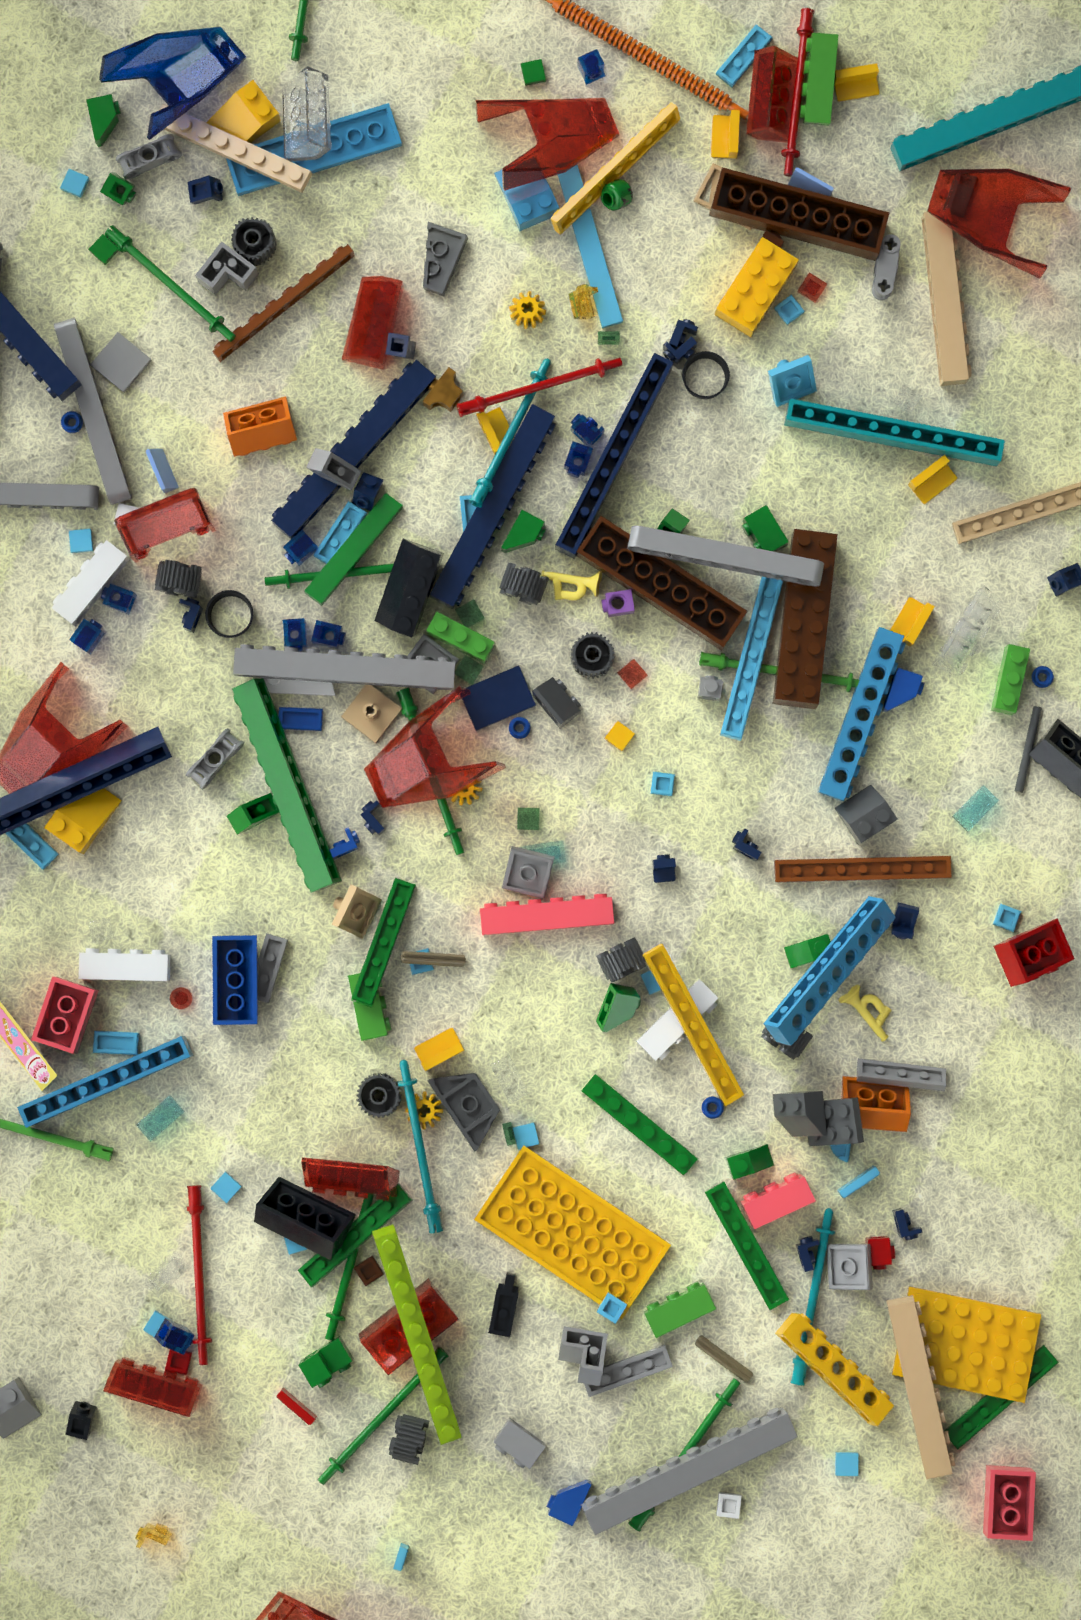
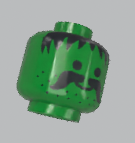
[601,179,633,211]

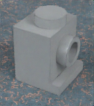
[697,675,723,701]

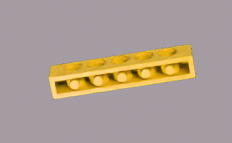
[775,1313,894,1426]

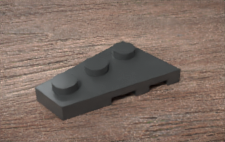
[423,222,468,296]

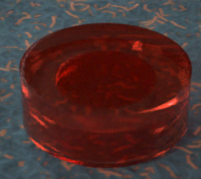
[170,987,193,1009]

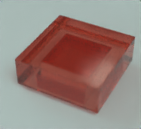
[797,273,827,303]
[617,659,648,689]

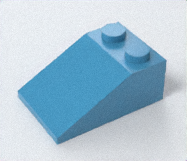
[494,156,559,231]

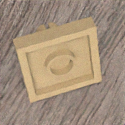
[341,685,402,743]
[332,885,382,939]

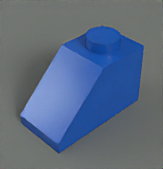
[882,668,924,712]
[546,1480,591,1526]

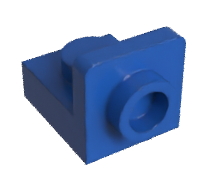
[330,827,360,859]

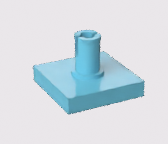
[768,355,817,407]

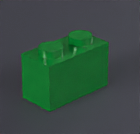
[742,505,789,552]

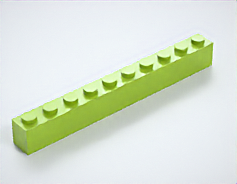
[372,1224,462,1445]

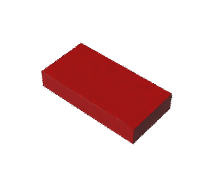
[277,1387,317,1425]

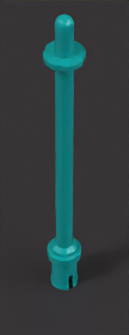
[469,358,551,508]
[397,1060,443,1234]
[790,1208,835,1386]

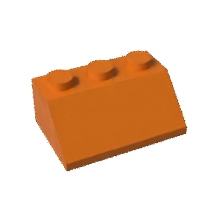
[223,396,297,457]
[841,1076,911,1132]

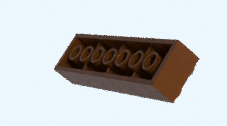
[709,167,890,261]
[576,516,747,651]
[772,529,838,710]

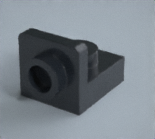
[65,1401,97,1440]

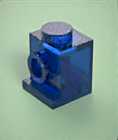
[577,49,606,85]
[571,413,605,448]
[564,441,593,478]
[101,583,137,615]
[282,618,308,652]
[311,620,346,649]

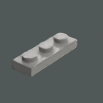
[257,933,288,1003]

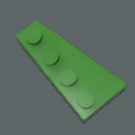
[800,33,839,125]

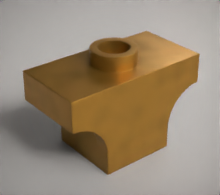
[423,367,464,412]

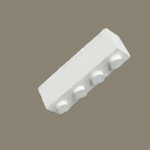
[52,540,130,627]
[78,948,171,981]
[636,979,718,1061]

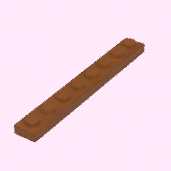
[212,244,355,362]
[774,856,951,882]

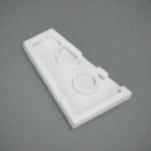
[264,678,336,696]

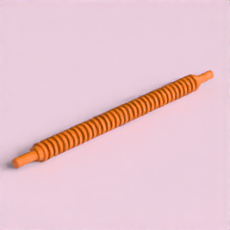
[545,0,750,120]

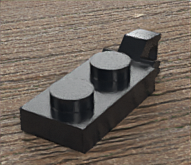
[488,1272,519,1337]

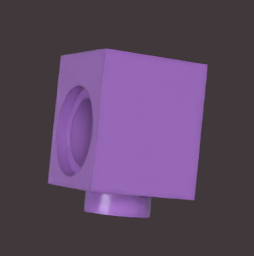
[601,589,635,618]

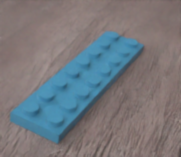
[226,103,402,196]

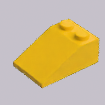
[206,80,281,143]
[44,788,122,854]

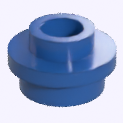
[61,411,83,433]
[1031,666,1054,688]
[509,717,531,739]
[701,1096,724,1119]

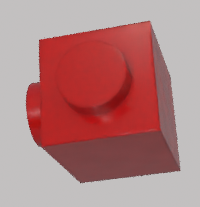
[865,1236,895,1270]

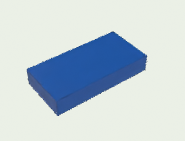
[279,707,323,731]

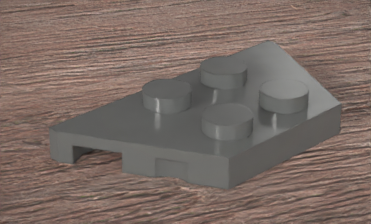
[428,1073,500,1152]

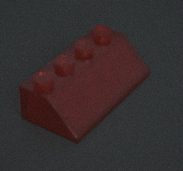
[746,46,798,143]
[342,276,404,370]
[301,1157,400,1201]
[359,1278,459,1375]
[103,1357,203,1417]

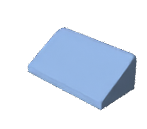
[788,167,834,197]
[146,449,179,493]

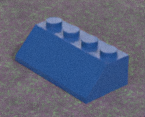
[212,935,258,1025]

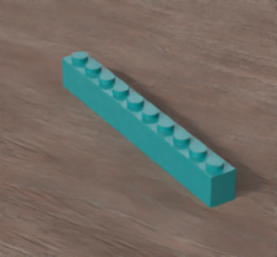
[890,65,1081,171]
[784,399,1005,467]

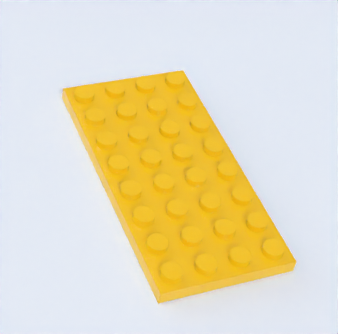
[474,1145,671,1320]

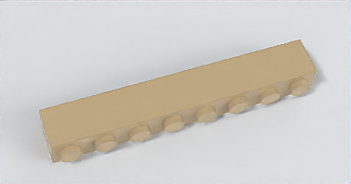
[921,210,972,386]
[887,1295,955,1479]

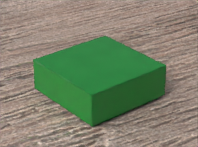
[520,59,546,86]
[88,234,119,265]

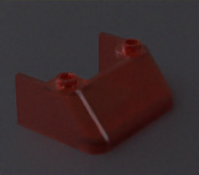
[114,488,216,563]

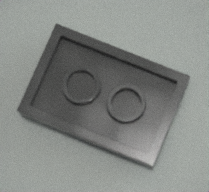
[808,1097,864,1146]

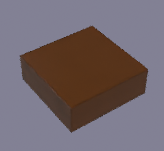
[354,1255,384,1287]

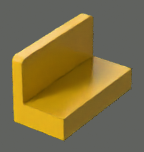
[834,63,879,102]
[711,110,740,159]
[476,407,515,455]
[908,455,957,504]
[890,597,935,647]
[414,1028,464,1071]

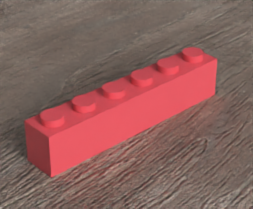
[480,894,614,935]

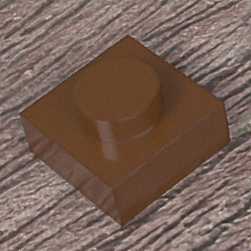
[761,230,784,249]

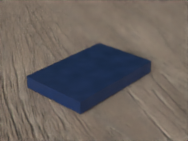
[459,665,536,731]

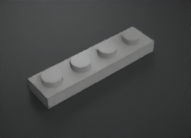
[857,1058,946,1091]
[584,1345,673,1397]

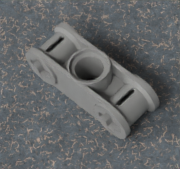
[116,134,182,180]
[872,234,900,300]
[186,728,244,790]

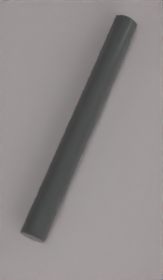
[1014,706,1042,793]

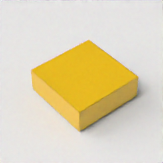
[604,721,635,751]

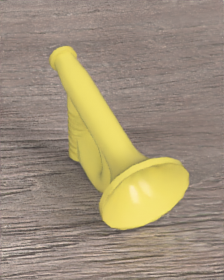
[541,570,602,601]
[838,985,892,1042]

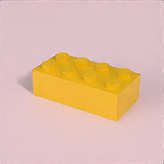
[715,237,799,337]

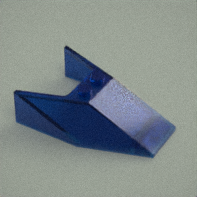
[99,27,246,140]

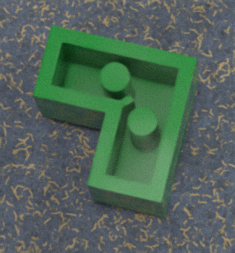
[298,1336,354,1388]

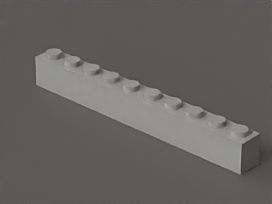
[233,644,455,691]
[581,1408,798,1535]

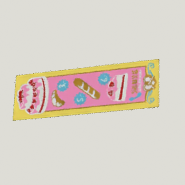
[0,1002,58,1091]

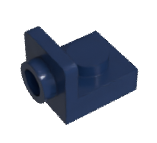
[187,175,223,204]
[669,319,698,350]
[1047,563,1081,597]
[179,597,203,633]
[732,828,762,861]
[892,1208,923,1240]
[796,1236,820,1272]

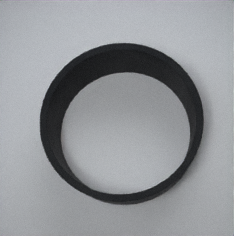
[682,351,730,399]
[205,590,253,638]

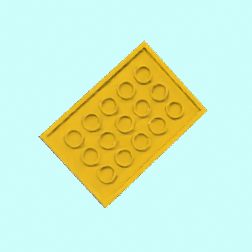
[892,1286,1041,1403]

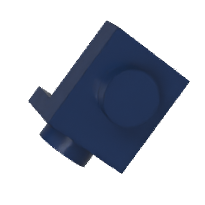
[663,336,697,364]
[352,472,383,511]
[361,800,385,835]
[652,854,676,883]
[891,902,919,939]

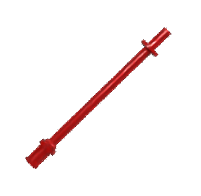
[781,8,815,177]
[457,357,622,417]
[186,1185,212,1365]

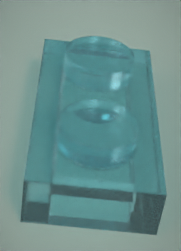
[952,785,999,832]
[520,840,566,864]
[136,1095,185,1142]

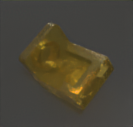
[569,284,598,319]
[135,1523,172,1549]

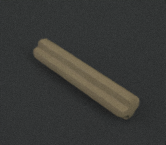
[401,951,466,967]
[695,1335,753,1383]

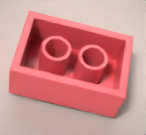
[31,976,99,1054]
[740,1172,816,1229]
[983,1465,1036,1541]

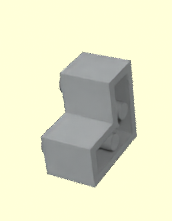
[195,241,259,295]
[558,1326,608,1386]

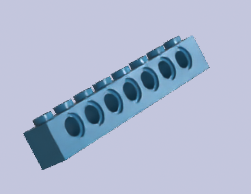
[818,627,906,801]
[763,896,896,1046]
[17,1036,194,1128]

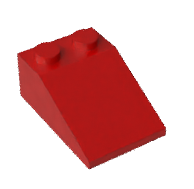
[993,918,1075,987]

